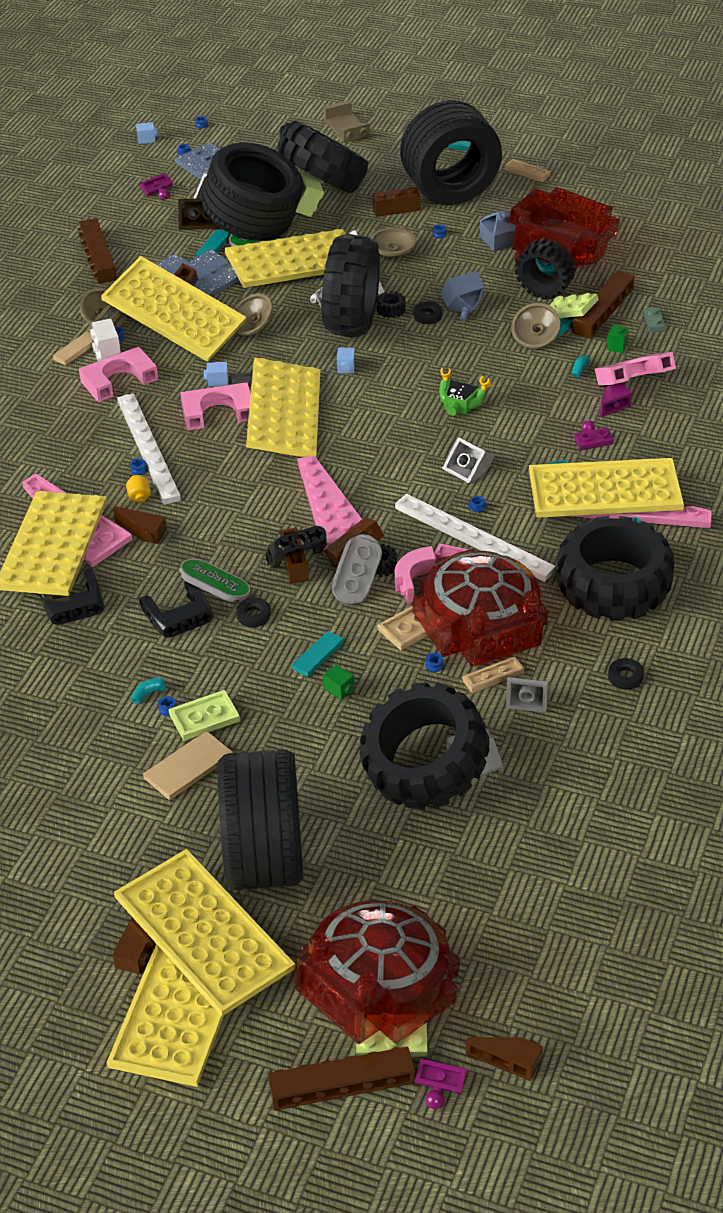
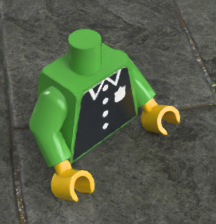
[439,367,492,416]

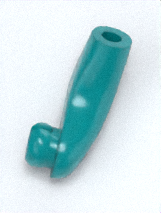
[572,355,590,378]
[131,677,166,704]

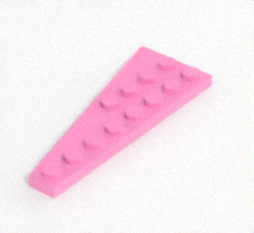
[297,456,378,555]
[22,474,133,567]
[570,506,712,528]

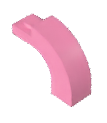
[395,546,436,603]

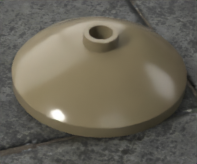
[370,227,416,257]
[80,288,127,327]
[234,293,273,336]
[511,303,561,349]

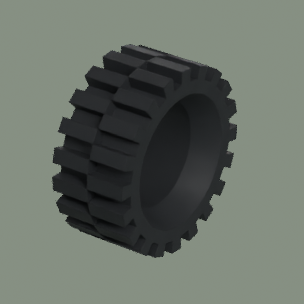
[515,238,576,300]

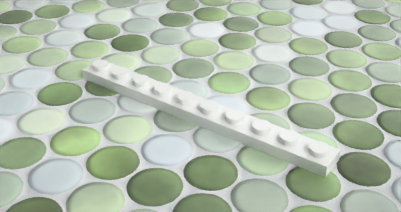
[117,394,181,505]
[395,494,556,582]

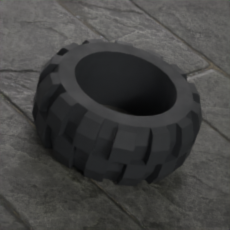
[277,120,369,193]
[321,234,380,337]
[556,516,675,621]
[359,682,490,810]

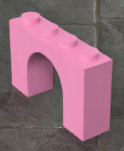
[79,346,158,402]
[595,352,676,385]
[180,383,251,431]

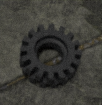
[377,291,406,318]
[375,543,397,577]

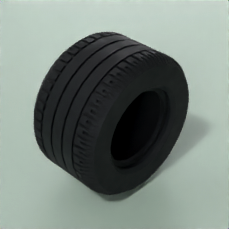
[400,100,502,205]
[201,142,303,241]
[217,749,304,890]

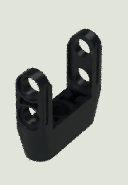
[265,526,327,569]
[39,568,104,625]
[139,581,213,638]

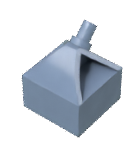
[480,210,522,252]
[440,270,485,322]

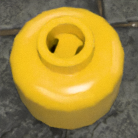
[126,475,151,503]

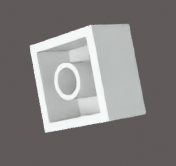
[90,319,121,362]

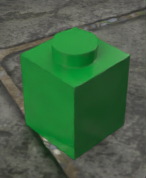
[607,325,629,354]
[323,664,355,700]

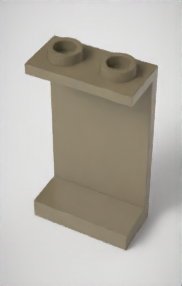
[323,100,370,143]

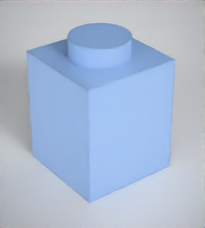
[136,122,158,144]
[337,348,355,373]
[204,362,228,386]

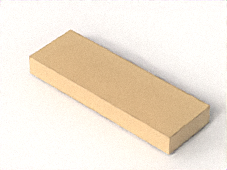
[505,159,550,182]
[53,332,94,366]
[463,656,524,693]

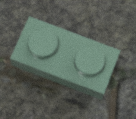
[643,307,665,333]

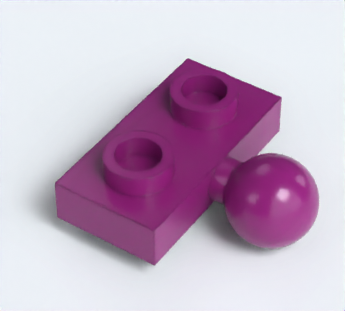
[139,173,173,200]
[574,420,614,451]
[414,1058,467,1110]

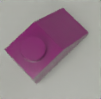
[600,383,632,417]

